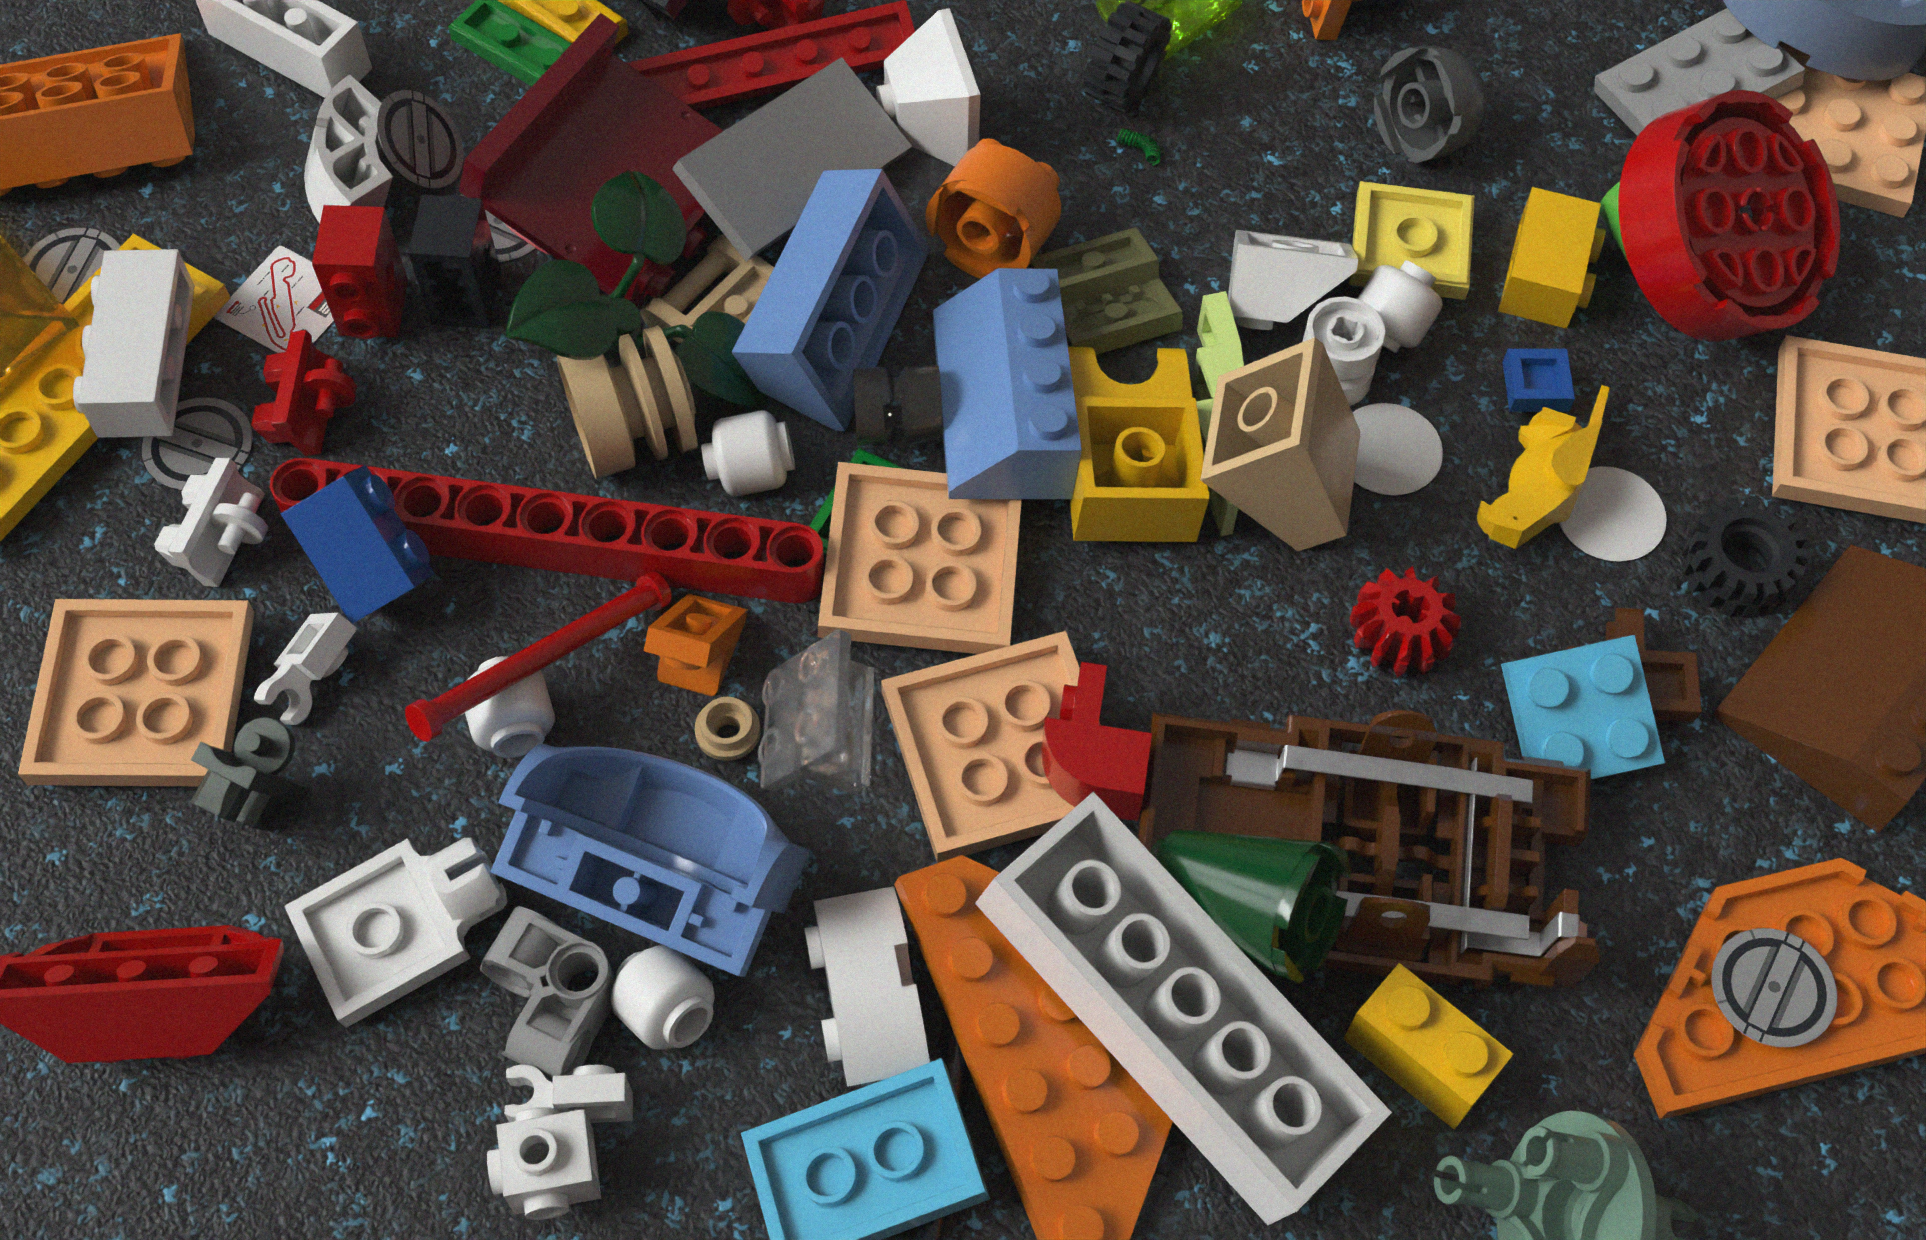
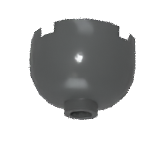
[1374,46,1487,163]

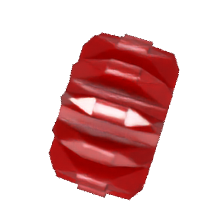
[1349,566,1461,678]

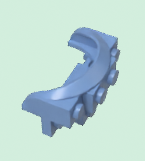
[490,744,810,977]

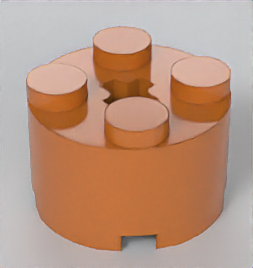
[925,138,1061,279]

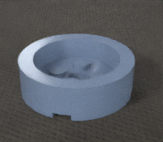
[1723,0,1926,81]

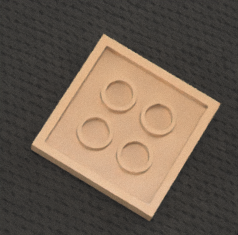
[1775,40,1926,218]
[1772,335,1926,524]
[817,462,1022,654]
[18,599,255,787]
[881,631,1101,863]

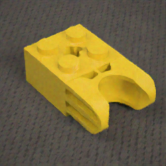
[1068,347,1209,542]

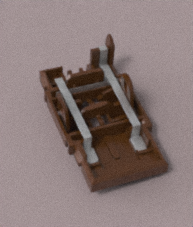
[1137,710,1600,990]

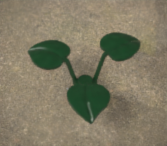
[506,170,767,408]

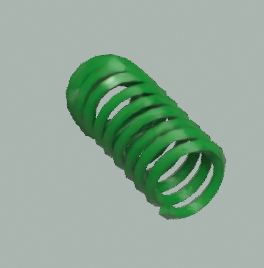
[1117,127,1161,166]

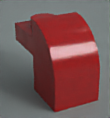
[1041,662,1152,821]

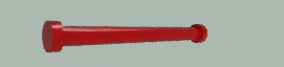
[405,571,672,742]

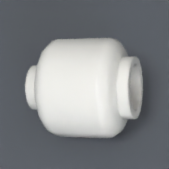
[1357,260,1443,353]
[701,411,795,496]
[465,656,555,758]
[610,945,715,1050]

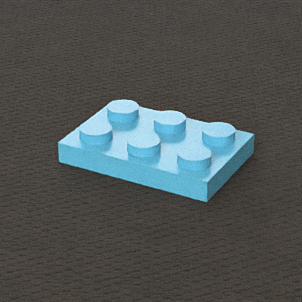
[741,1058,990,1240]

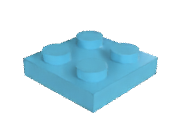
[1501,635,1665,779]

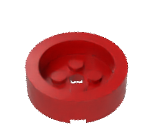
[1618,90,1840,342]

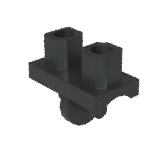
[191,717,307,831]

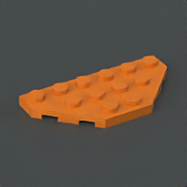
[894,855,1173,1240]
[1634,858,1926,1120]

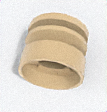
[557,325,698,480]

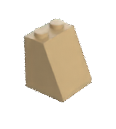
[1200,337,1361,551]

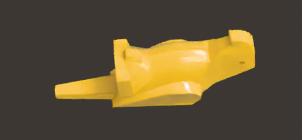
[1477,385,1610,549]

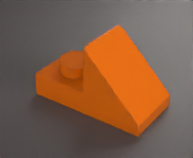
[644,593,748,696]

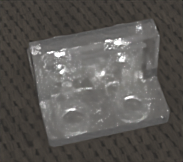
[758,629,874,794]

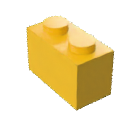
[1498,187,1606,329]
[1343,963,1513,1130]

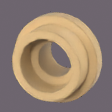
[695,697,760,761]

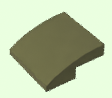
[1029,227,1183,355]

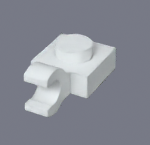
[254,613,358,725]
[504,1065,633,1123]

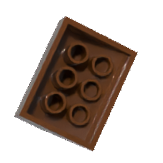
[1712,544,1926,833]

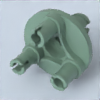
[1434,1111,1700,1240]

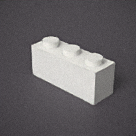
[196,0,372,98]
[73,249,195,438]

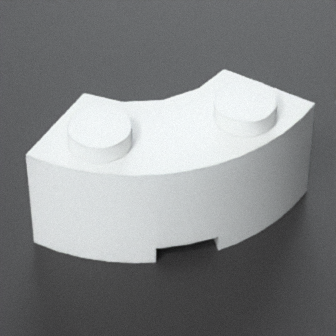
[304,75,393,224]
[804,886,930,1087]

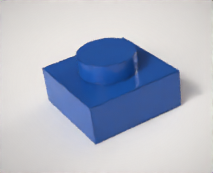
[1502,349,1575,412]

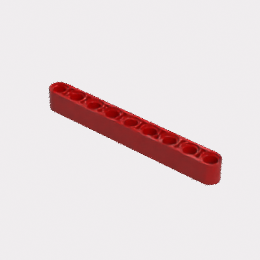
[270,458,825,603]

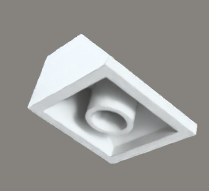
[876,8,980,166]
[1228,230,1358,330]

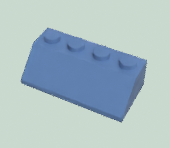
[732,169,930,431]
[933,268,1082,499]

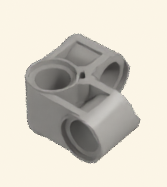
[480,906,616,1080]

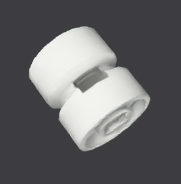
[1303,296,1386,406]

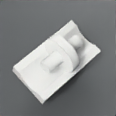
[154,458,268,587]

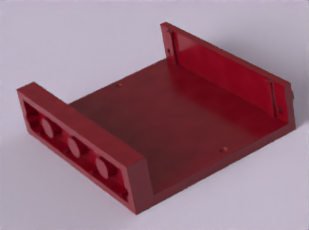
[459,13,723,309]

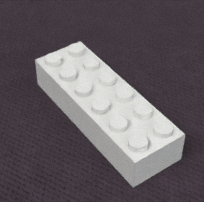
[975,792,1392,1225]

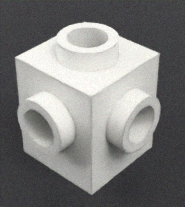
[487,1107,601,1220]

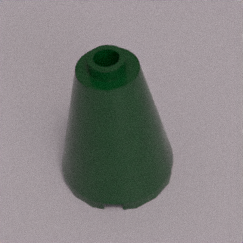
[1150,829,1351,983]

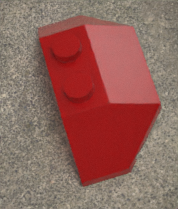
[0,925,284,1063]

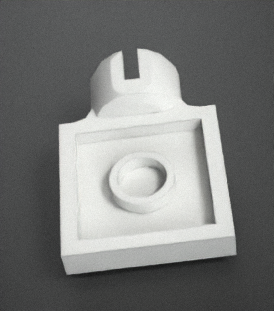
[284,837,507,1028]

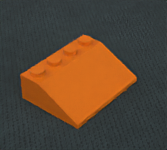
[0,33,195,196]

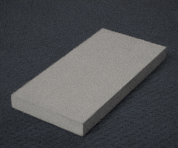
[672,57,912,262]

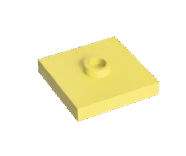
[1349,181,1475,300]

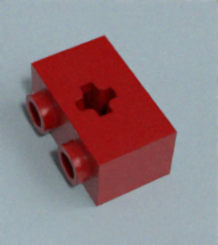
[312,205,408,339]

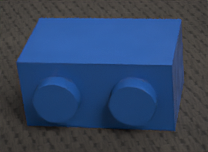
[280,465,434,624]

